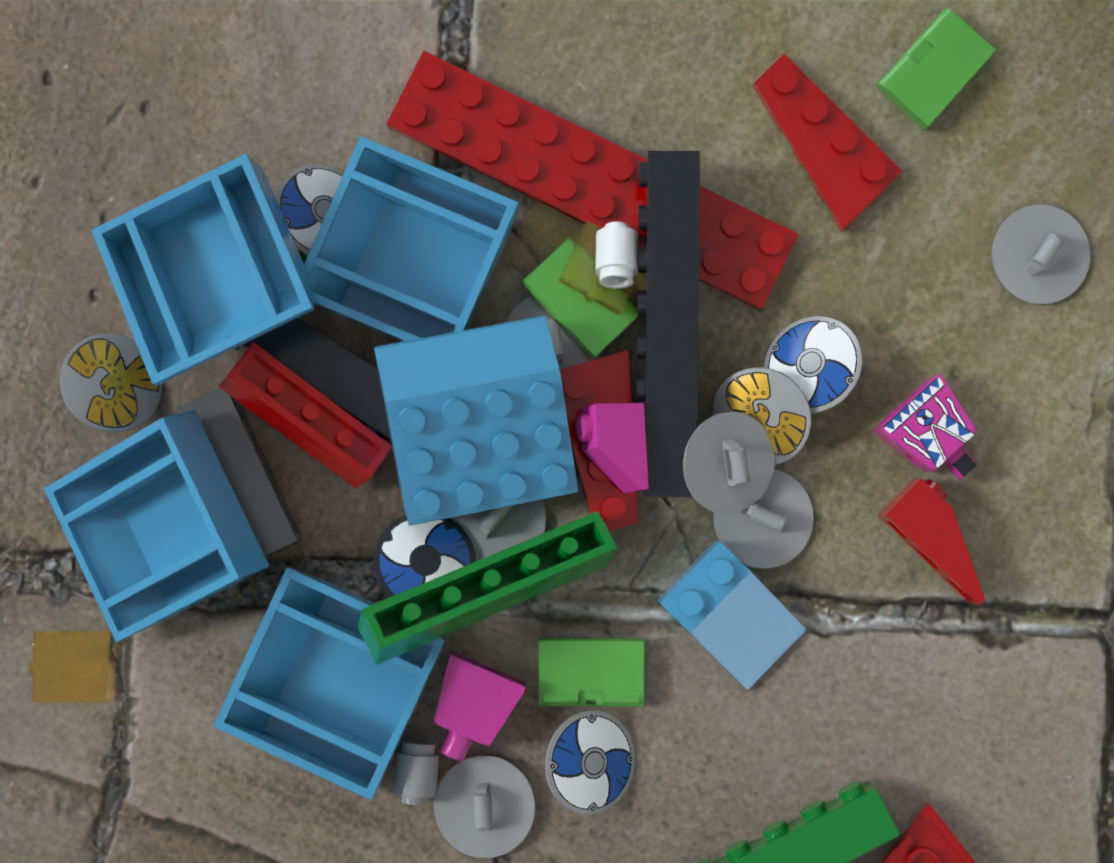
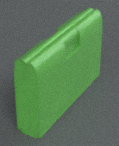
[876,8,996,130]
[521,237,638,360]
[538,637,644,707]

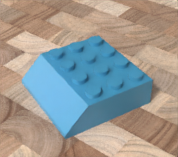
[304,136,519,342]
[91,153,315,386]
[374,315,578,526]
[44,410,269,643]
[213,567,448,800]

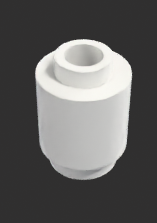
[595,222,638,289]

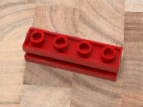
[218,342,392,489]

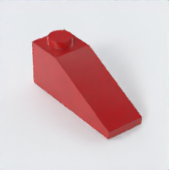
[878,478,985,605]

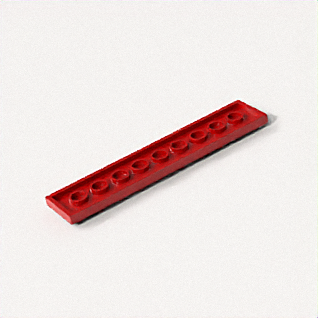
[386,50,799,311]

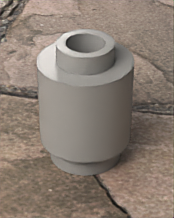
[393,740,439,805]

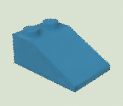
[656,541,806,690]

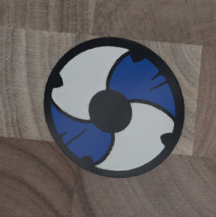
[373,515,476,598]

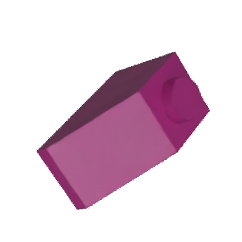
[576,403,649,493]

